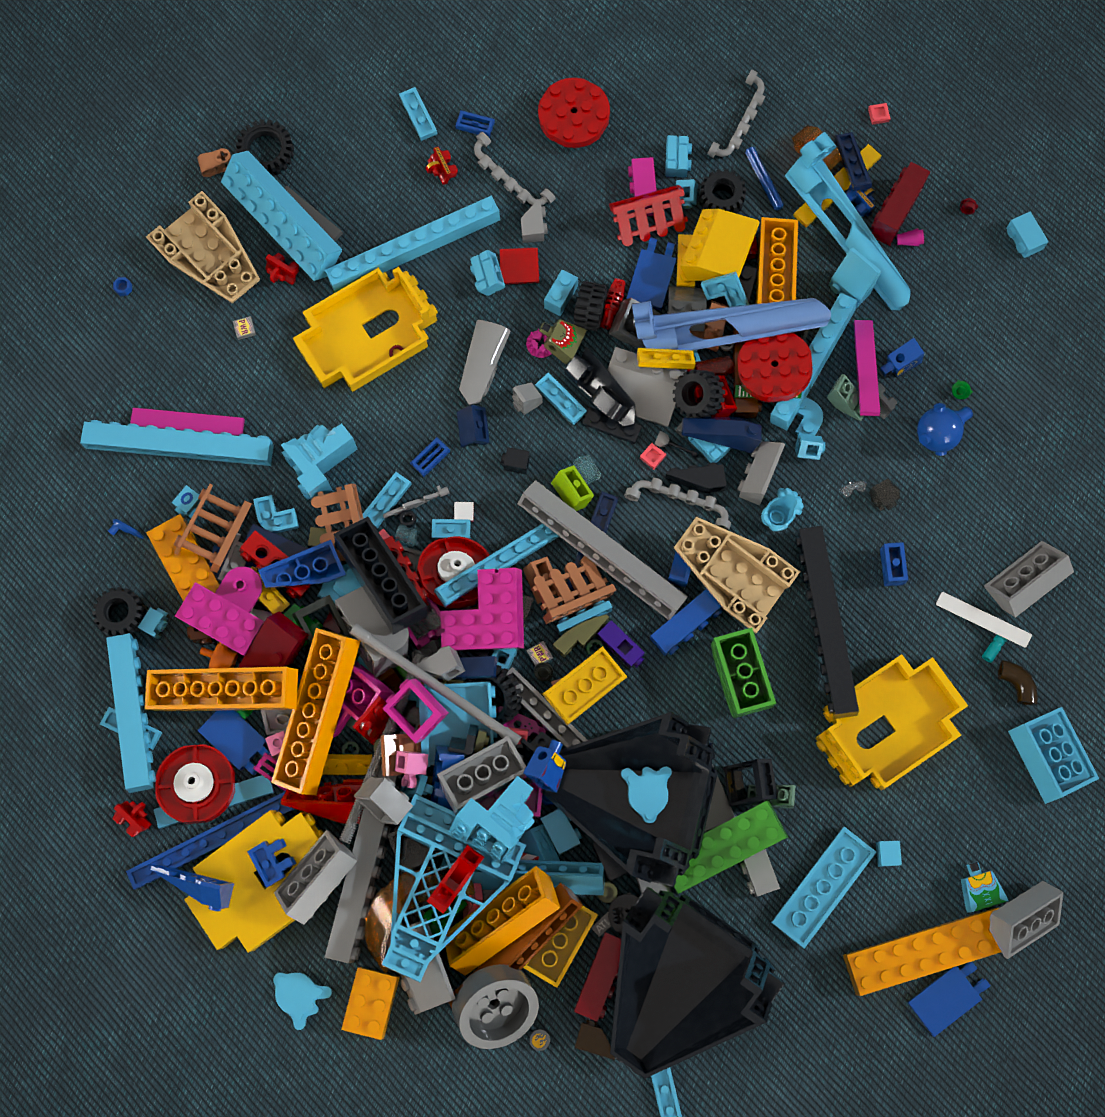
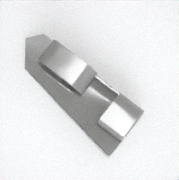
[459,320,510,405]

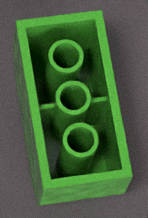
[711,627,776,718]

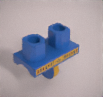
[845,185,875,217]

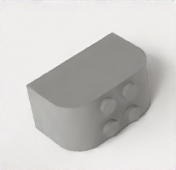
[335,587,409,677]

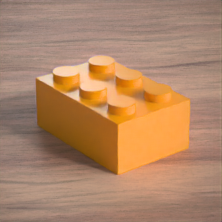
[341,967,400,1040]

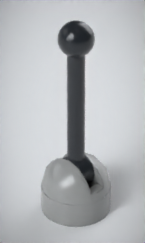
[654,431,699,457]

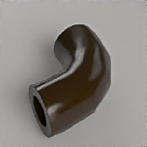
[998,660,1038,706]

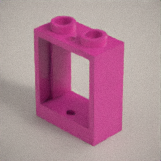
[383,678,449,744]

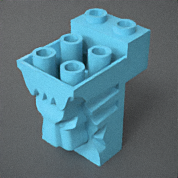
[281,423,357,500]
[449,776,534,863]

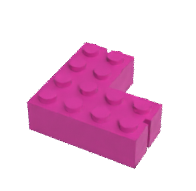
[440,568,524,651]

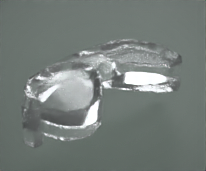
[840,481,867,497]

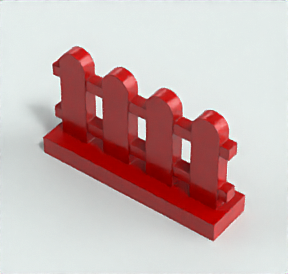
[609,185,688,246]

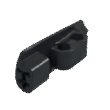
[564,347,636,427]

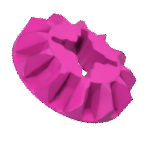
[526,329,552,358]

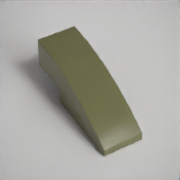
[553,615,609,658]

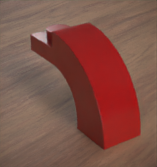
[427,845,484,914]

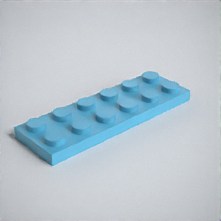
[771,827,876,949]

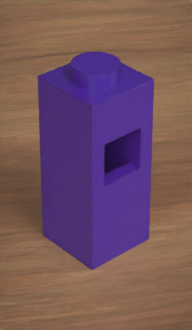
[597,620,645,669]

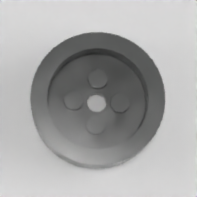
[452,964,539,1049]

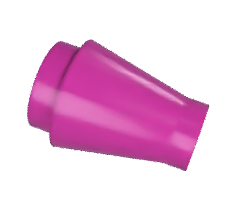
[897,228,924,246]

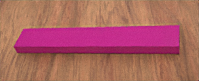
[853,320,880,416]
[130,408,245,436]

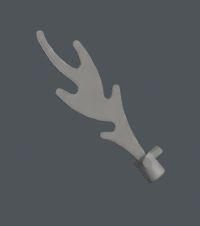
[383,485,449,518]

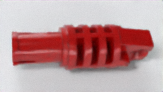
[600,278,625,329]

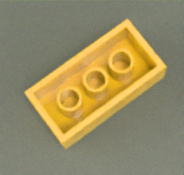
[523,906,598,988]

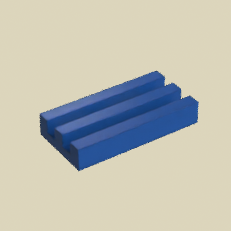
[455,110,495,138]
[410,437,450,477]

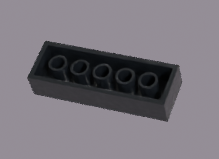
[334,516,428,635]

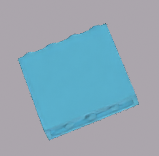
[419,681,497,767]

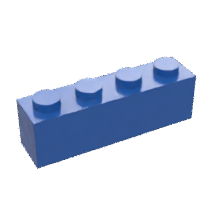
[650,589,723,656]

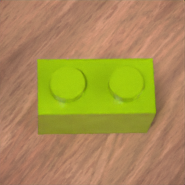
[551,465,594,511]

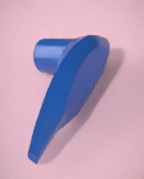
[108,519,144,539]

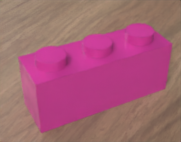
[628,157,656,216]

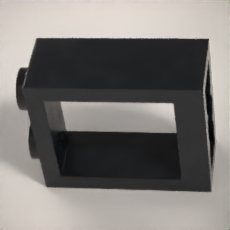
[724,759,777,807]

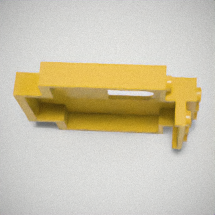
[293,267,438,392]
[815,654,968,790]
[184,810,332,953]

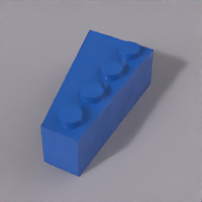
[430,745,465,811]

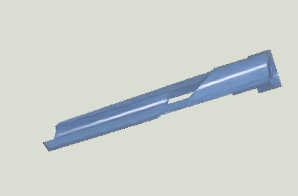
[632,298,831,351]

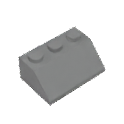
[738,441,785,505]

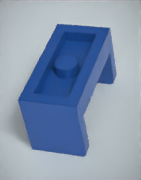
[668,552,691,588]

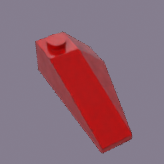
[281,779,364,824]

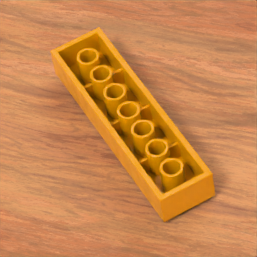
[271,628,361,795]
[145,667,298,711]
[843,907,1001,996]

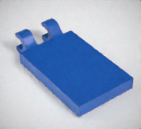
[626,237,677,311]
[198,710,272,776]
[907,962,991,1037]

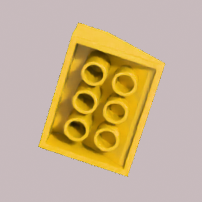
[680,209,760,281]

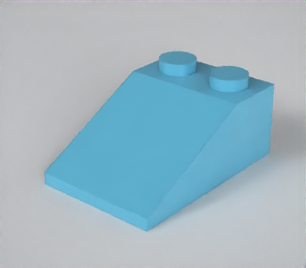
[829,247,881,309]

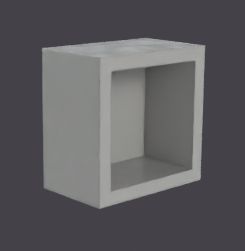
[354,777,413,825]

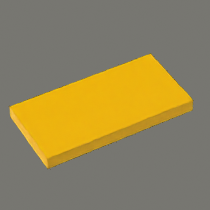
[542,646,627,725]

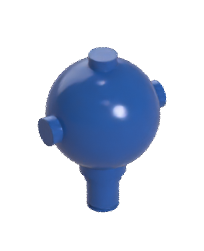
[917,403,973,456]

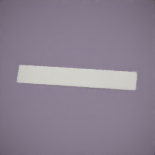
[936,592,1032,648]

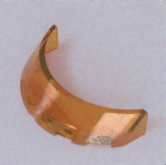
[365,866,476,973]

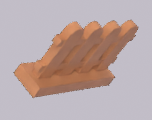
[311,484,364,562]
[531,556,616,624]

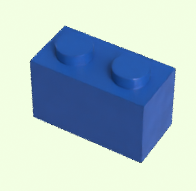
[880,542,908,587]

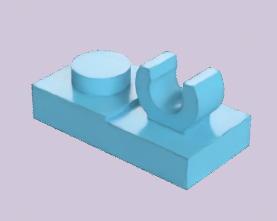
[399,774,434,799]

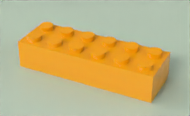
[756,217,798,304]
[146,514,220,601]
[445,866,560,976]

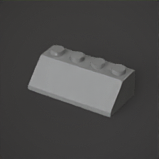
[984,541,1074,618]
[437,736,526,815]
[274,830,357,925]
[989,881,1063,959]

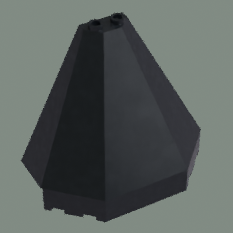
[541,712,717,887]
[610,887,785,1078]

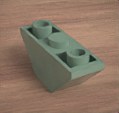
[827,374,864,421]
[748,785,796,809]

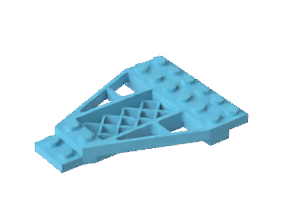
[382,794,526,983]

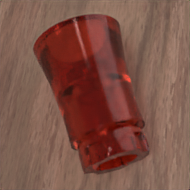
[694,356,734,377]

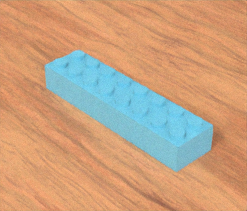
[221,151,342,281]

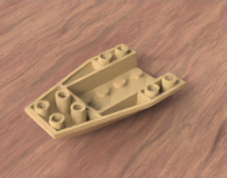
[146,191,260,303]
[674,517,800,634]

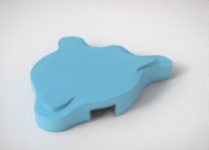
[621,766,672,823]
[273,972,332,1030]

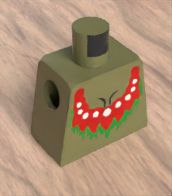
[539,319,587,364]

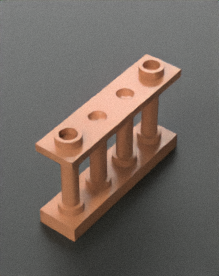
[174,484,252,573]

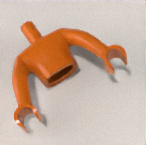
[200,642,238,669]

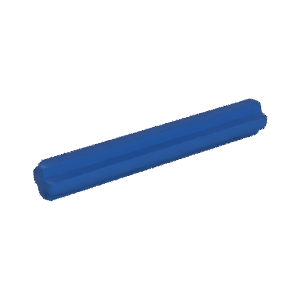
[745,147,784,211]

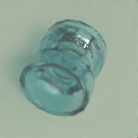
[395,524,419,548]

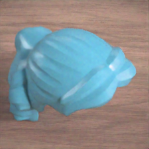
[761,488,804,532]

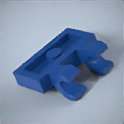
[247,839,297,888]

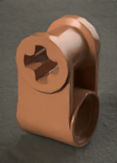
[197,148,231,177]

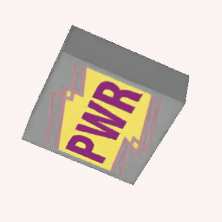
[233,316,256,340]
[526,641,553,666]

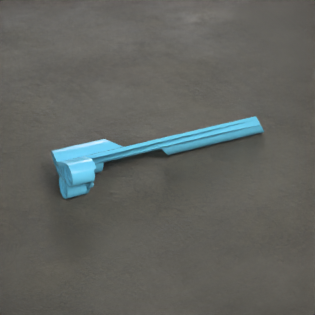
[785,132,910,310]

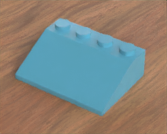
[1008,707,1099,804]

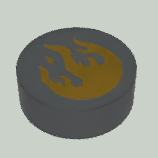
[530,1029,550,1051]

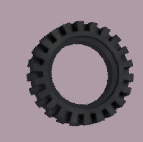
[236,119,294,177]
[463,665,522,725]

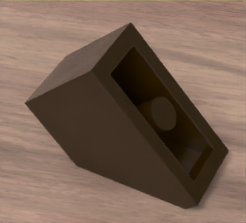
[575,1019,615,1060]

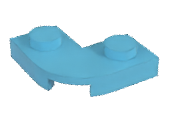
[795,397,823,435]
[253,495,299,533]

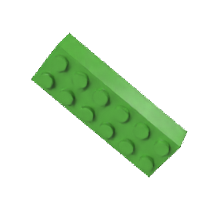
[674,801,788,894]

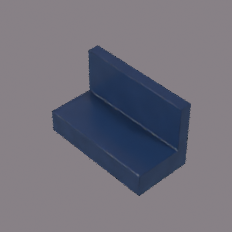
[457,405,490,448]

